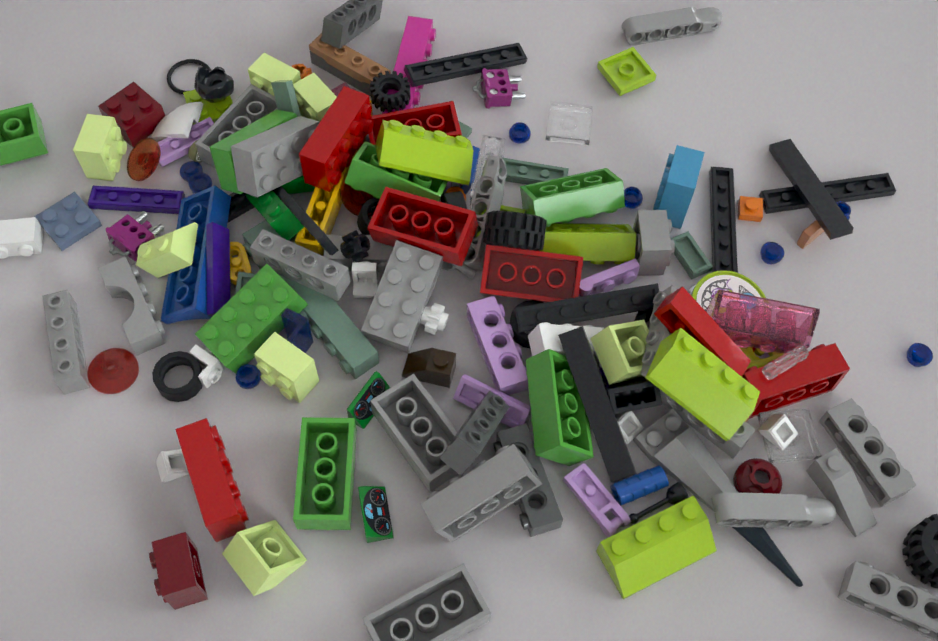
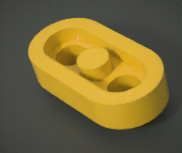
[230,241,252,285]

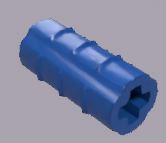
[610,465,669,506]

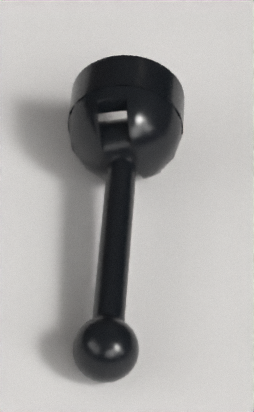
[629,482,689,524]

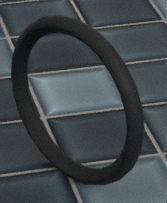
[167,59,211,95]

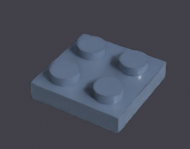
[34,191,102,251]

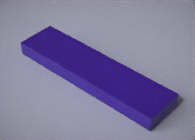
[87,185,185,214]
[206,222,231,317]

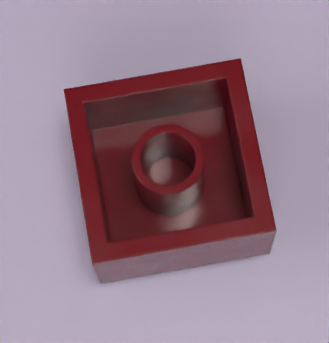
[98,81,165,147]
[149,532,208,610]

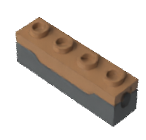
[309,33,391,96]

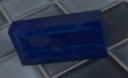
[281,308,314,353]

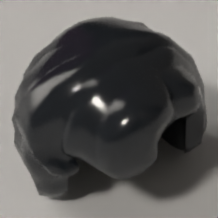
[194,67,234,103]

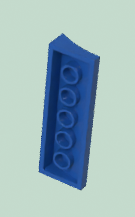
[160,185,231,325]

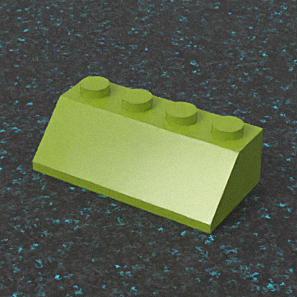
[375,120,474,185]
[541,223,636,265]
[645,328,760,441]
[596,495,717,599]

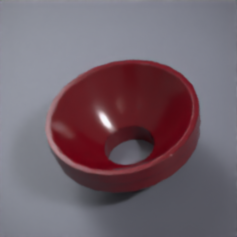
[733,458,782,494]

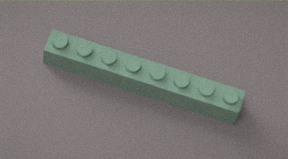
[242,220,379,379]

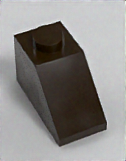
[402,348,456,388]

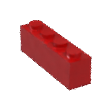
[654,286,751,377]

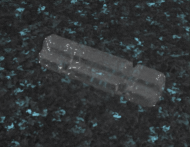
[762,345,809,380]

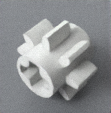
[420,303,449,335]

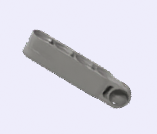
[622,7,722,45]
[463,155,507,270]
[711,492,836,528]

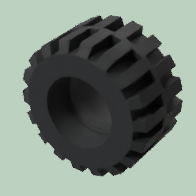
[483,211,547,251]
[902,514,938,589]

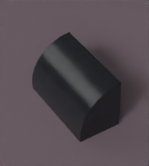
[605,377,662,414]

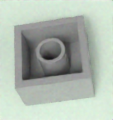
[633,210,675,276]

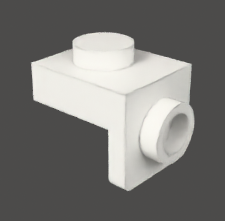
[352,261,378,298]
[189,345,224,388]

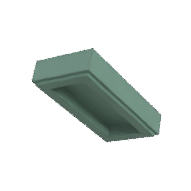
[671,231,713,280]

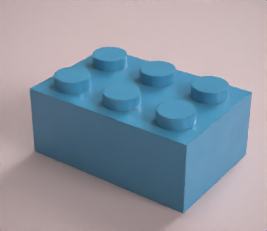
[653,145,705,229]

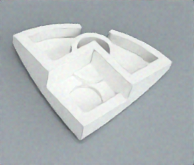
[151,102,203,141]

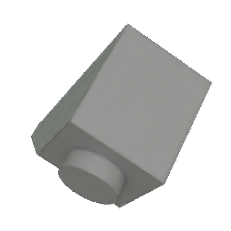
[806,448,877,537]

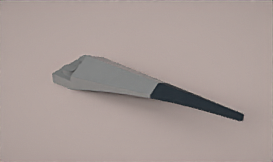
[633,408,803,587]

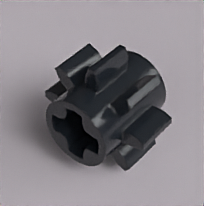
[340,230,370,262]

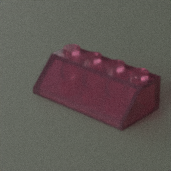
[706,289,820,357]

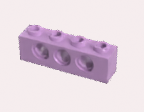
[466,295,528,395]

